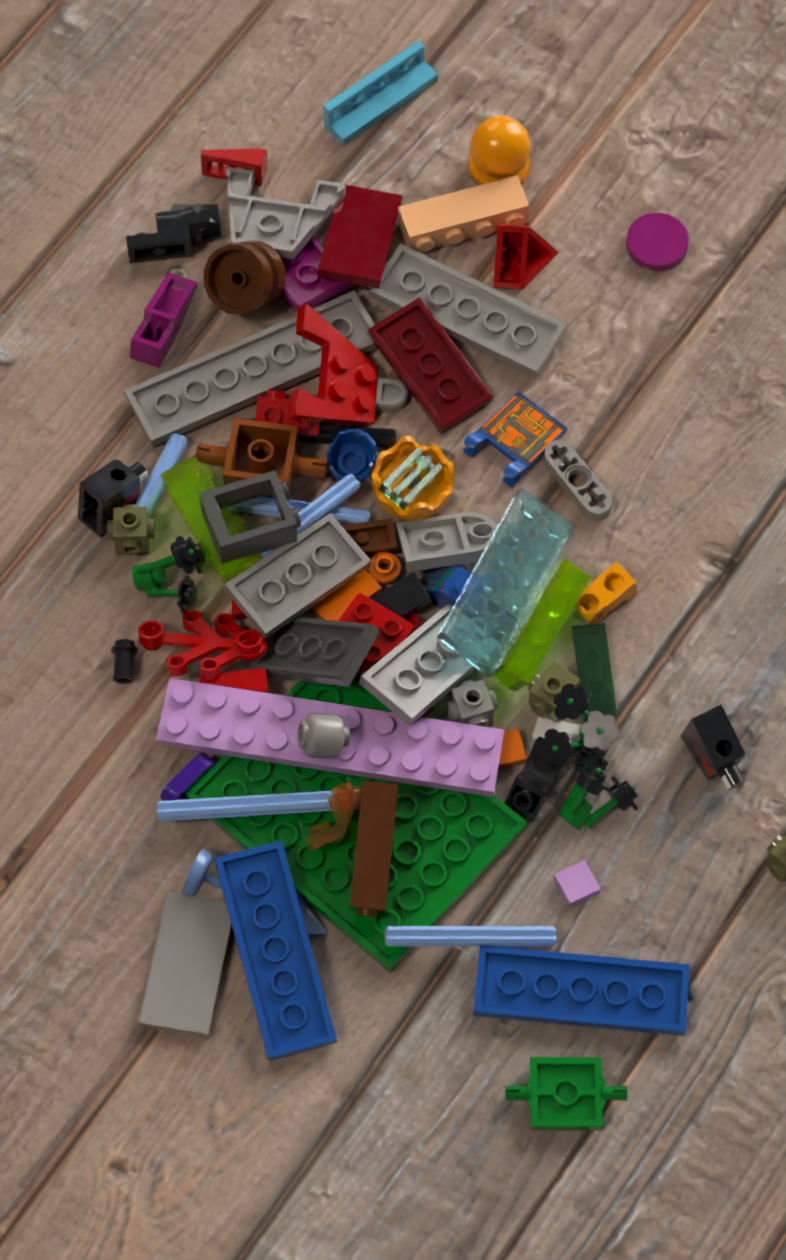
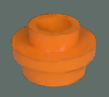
[368,552,401,585]

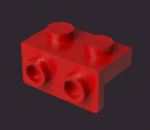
[255,390,320,436]

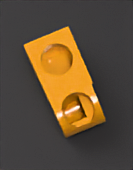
[572,561,637,626]

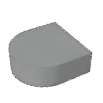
[375,378,407,413]

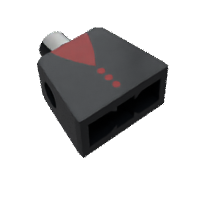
[78,459,148,538]
[680,705,745,791]

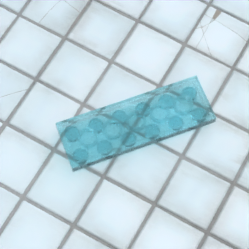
[436,488,573,677]

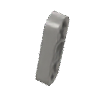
[544,440,612,521]

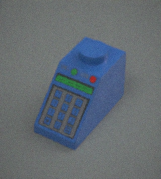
[420,566,487,621]

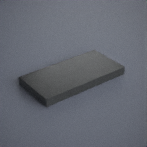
[248,617,380,687]

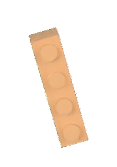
[398,175,530,253]

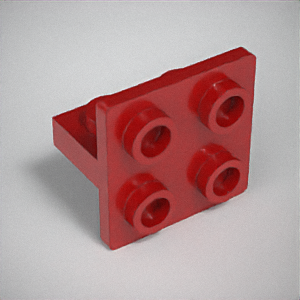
[338,593,414,672]

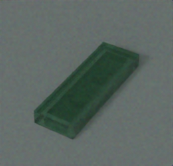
[571,623,617,722]

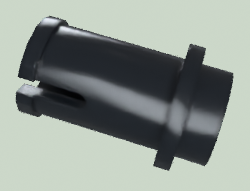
[111,639,138,684]

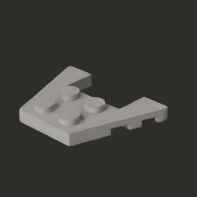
[226,167,346,259]

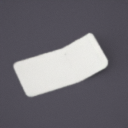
[532,717,581,743]

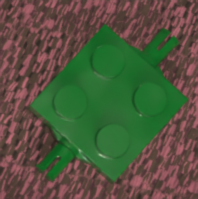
[505,1057,628,1131]

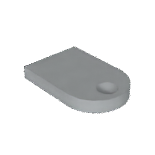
[396,513,500,572]

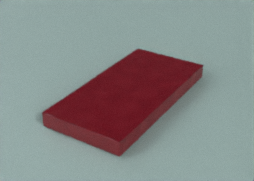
[317,184,402,289]
[367,297,494,434]

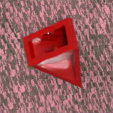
[493,224,559,290]

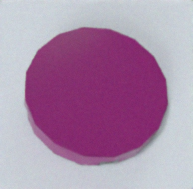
[626,212,689,272]

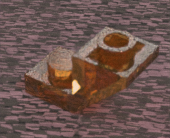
[305,781,362,851]

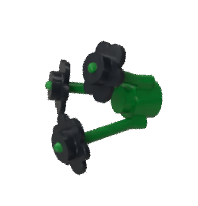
[132,536,206,614]

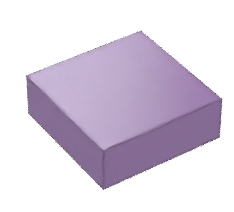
[553,860,601,907]

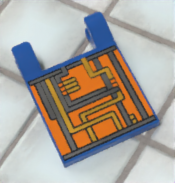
[463,391,567,487]

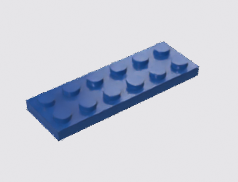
[214,840,337,1061]
[473,945,690,1036]

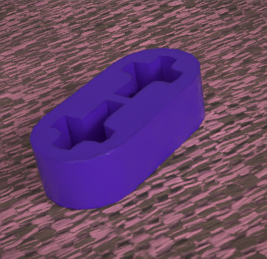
[160,752,216,801]

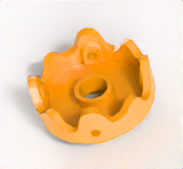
[372,436,454,521]

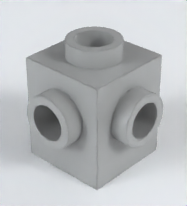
[447,680,498,727]

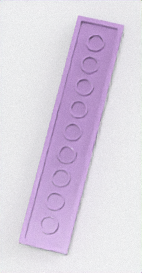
[156,678,504,797]

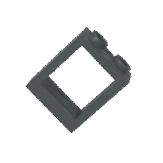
[199,470,301,564]

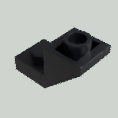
[505,736,563,821]

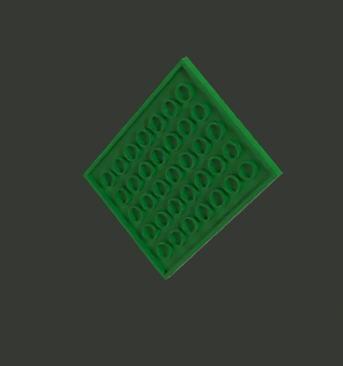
[185,679,528,973]

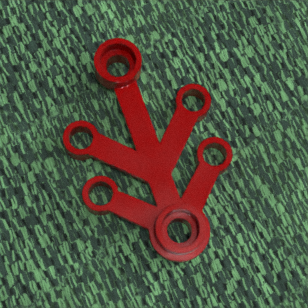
[138,610,267,680]

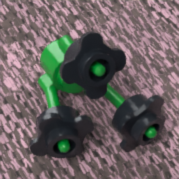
[558,747,638,831]

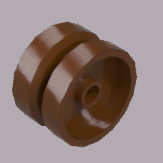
[204,240,286,314]

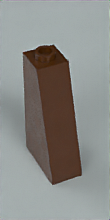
[350,781,399,918]

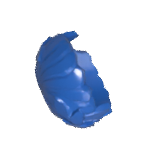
[327,428,378,481]

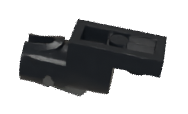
[126,204,221,264]

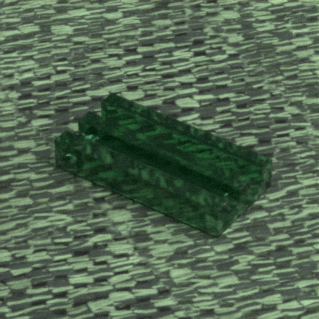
[378,447,443,510]

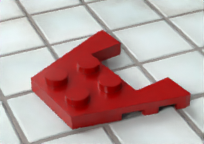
[288,304,378,427]

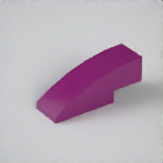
[130,273,197,368]

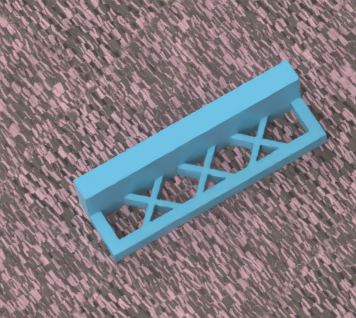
[323,40,438,146]

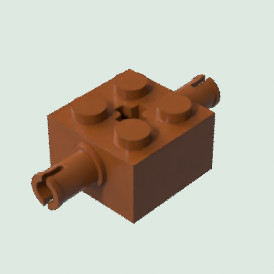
[195,418,328,497]

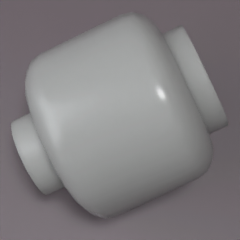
[297,713,350,758]

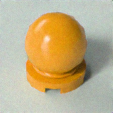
[468,115,531,185]

